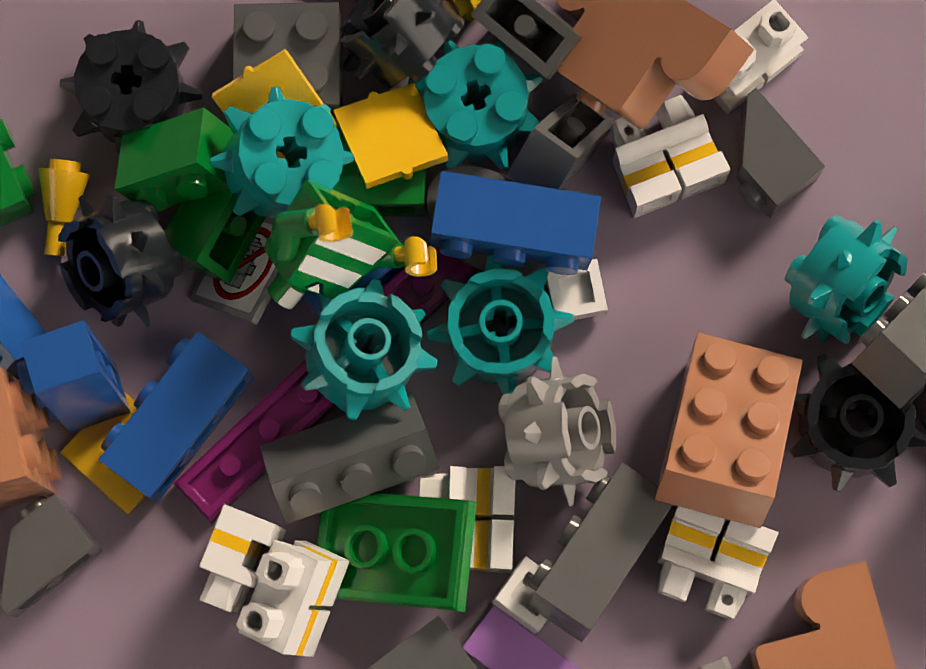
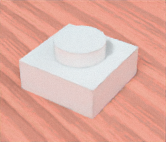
[545,259,608,320]
[491,556,547,635]

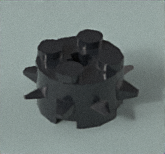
[339,0,464,88]
[60,20,203,156]
[58,194,183,327]
[790,353,926,492]

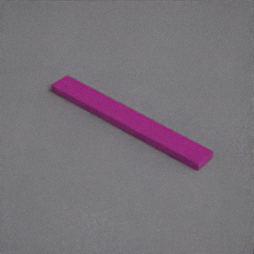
[173,242,478,524]

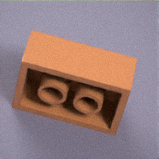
[654,332,803,528]
[0,367,62,510]

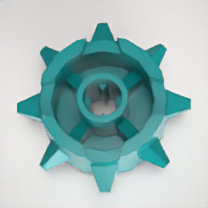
[408,39,543,170]
[209,86,354,218]
[784,215,908,344]
[427,255,574,395]
[290,279,437,420]

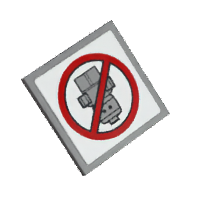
[189,217,279,325]

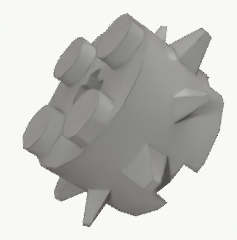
[499,357,616,506]

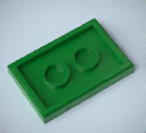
[317,493,477,612]

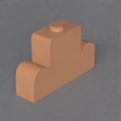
[556,0,754,129]
[749,561,897,669]

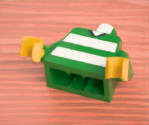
[265,179,437,309]

